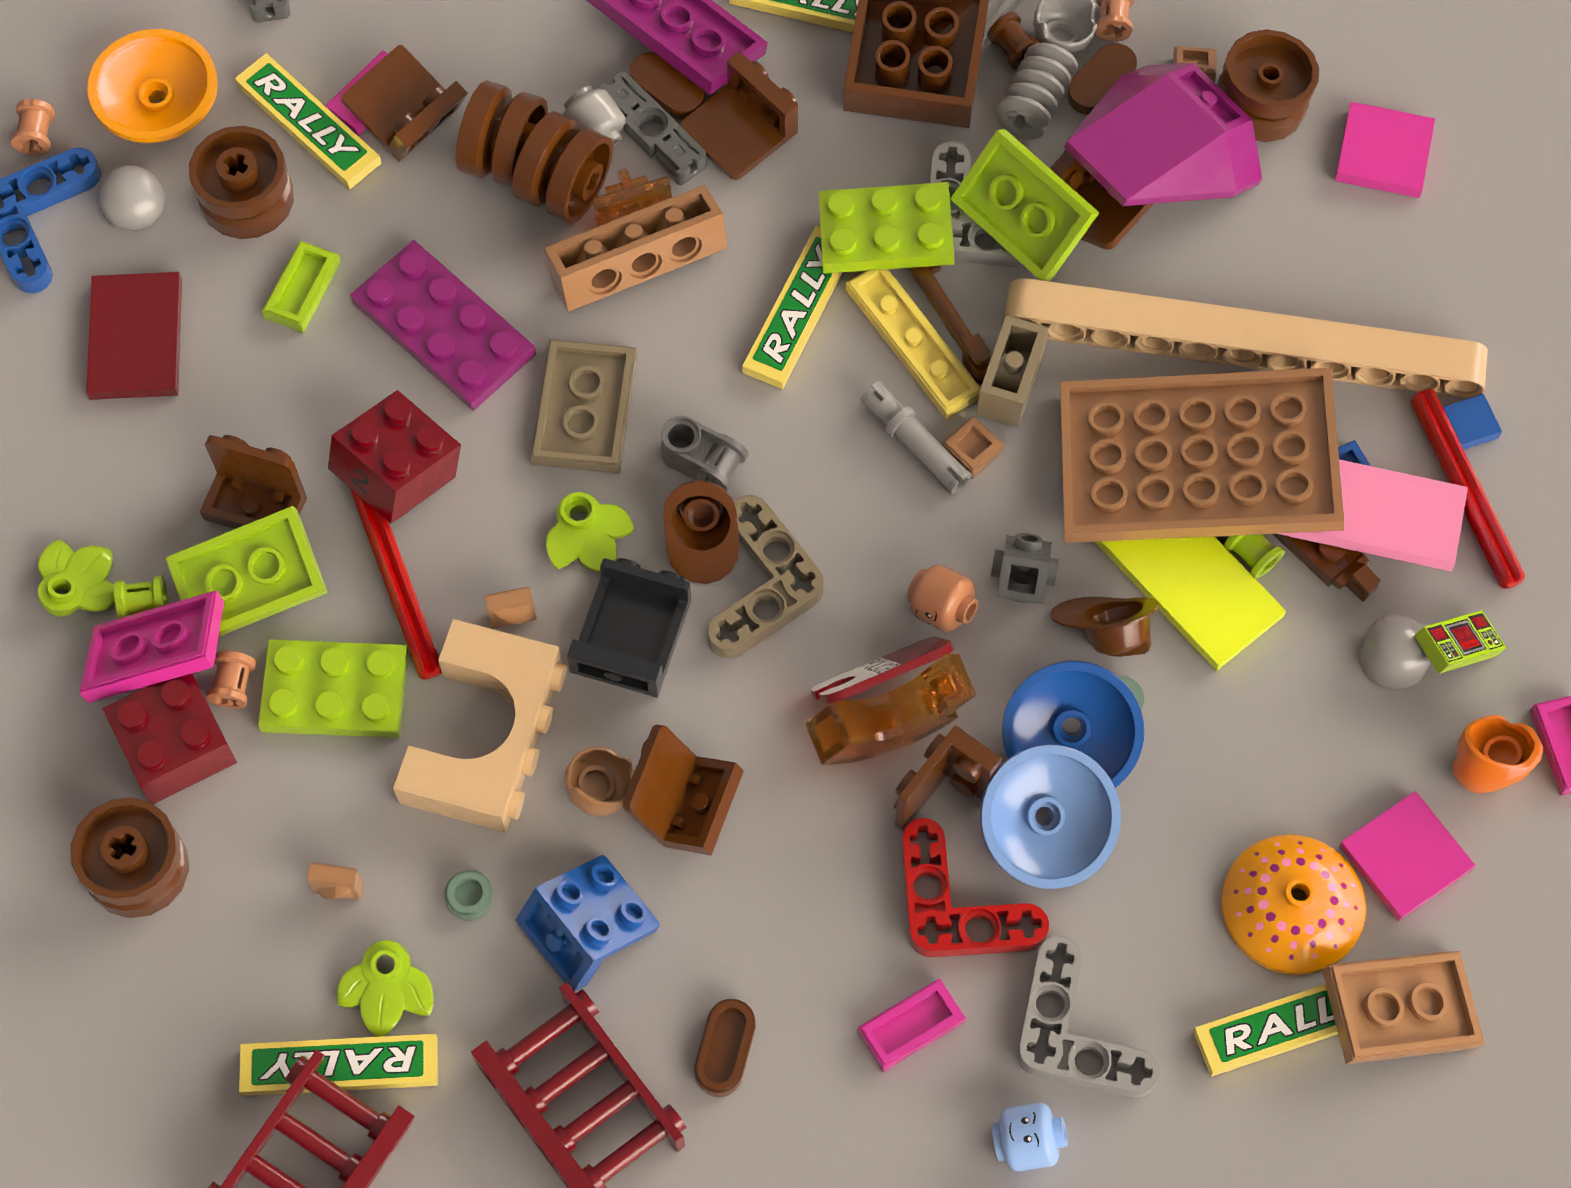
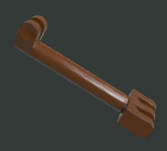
[908,266,991,384]

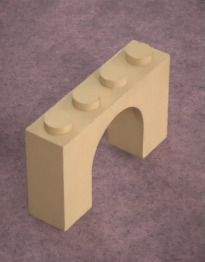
[393,619,567,833]

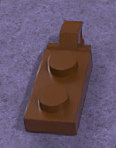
[1273,534,1381,602]

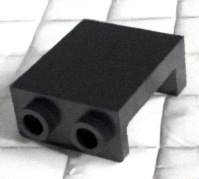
[567,558,692,698]

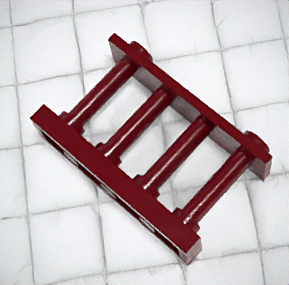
[471,982,687,1188]
[208,1050,415,1188]

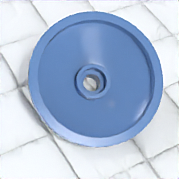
[980,745,1121,889]

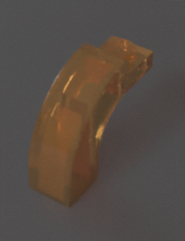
[805,654,977,765]

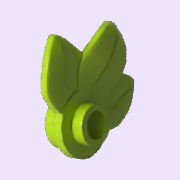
[546,492,634,573]
[38,540,115,617]
[337,940,434,1037]

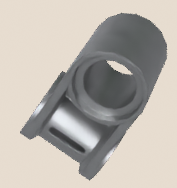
[661,416,749,491]

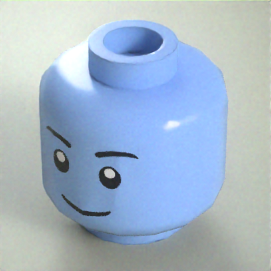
[992,1103,1068,1172]

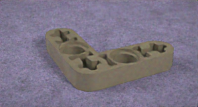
[708,495,823,658]

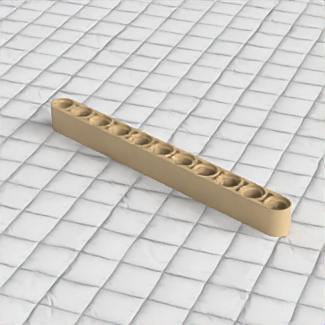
[1003,278,1488,399]

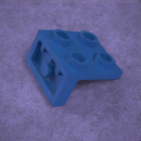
[515,855,660,992]

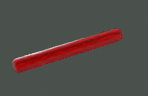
[1411,389,1525,589]
[350,488,442,680]

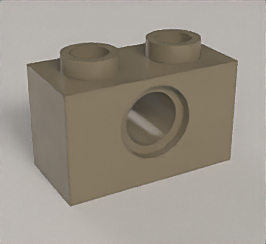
[976,315,1049,428]

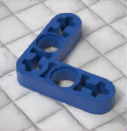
[0,147,101,294]

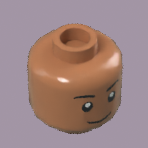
[907,564,979,632]

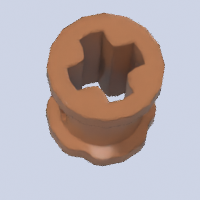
[1095,0,1134,42]
[10,99,56,156]
[206,651,256,709]

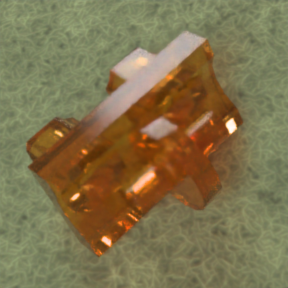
[592,168,672,227]

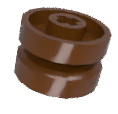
[1217,29,1319,142]
[455,80,548,188]
[512,111,614,224]
[189,126,294,239]
[70,797,189,918]

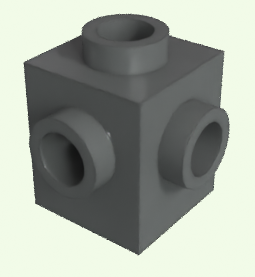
[991,533,1059,604]

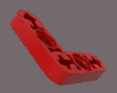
[902,818,1049,957]

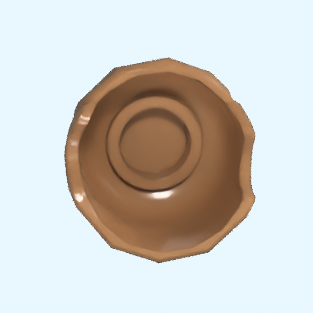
[564,746,633,817]

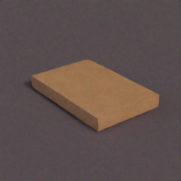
[1322,950,1485,1064]

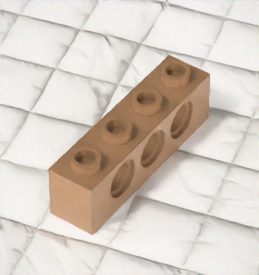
[544,185,728,312]

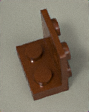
[341,45,468,162]
[894,725,1002,831]

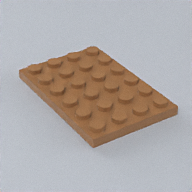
[1060,368,1344,543]

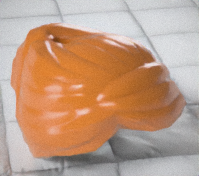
[1452,715,1543,793]

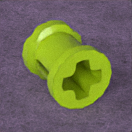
[1224,534,1285,579]
[114,575,168,619]

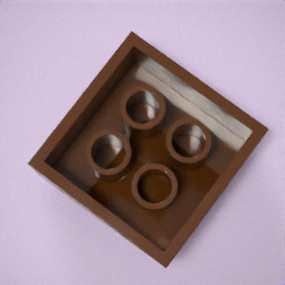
[844,0,989,128]

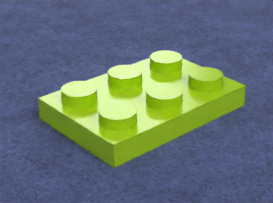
[951,129,1099,281]
[819,182,955,274]
[165,506,328,637]
[258,639,409,738]

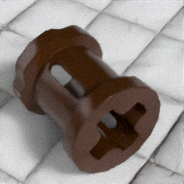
[987,12,1041,69]

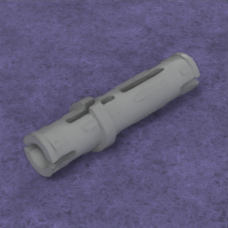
[860,381,972,494]

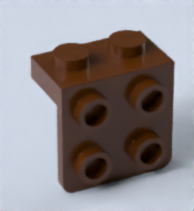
[681,51,798,180]
[1050,149,1153,250]
[200,435,307,529]
[623,724,744,856]

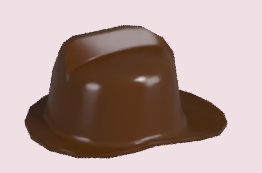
[663,479,740,584]
[1050,597,1159,657]

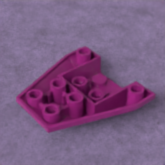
[1064,62,1262,206]

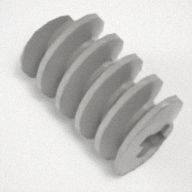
[997,43,1078,140]

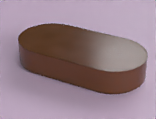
[1068,43,1137,115]
[630,52,705,119]
[694,999,756,1097]

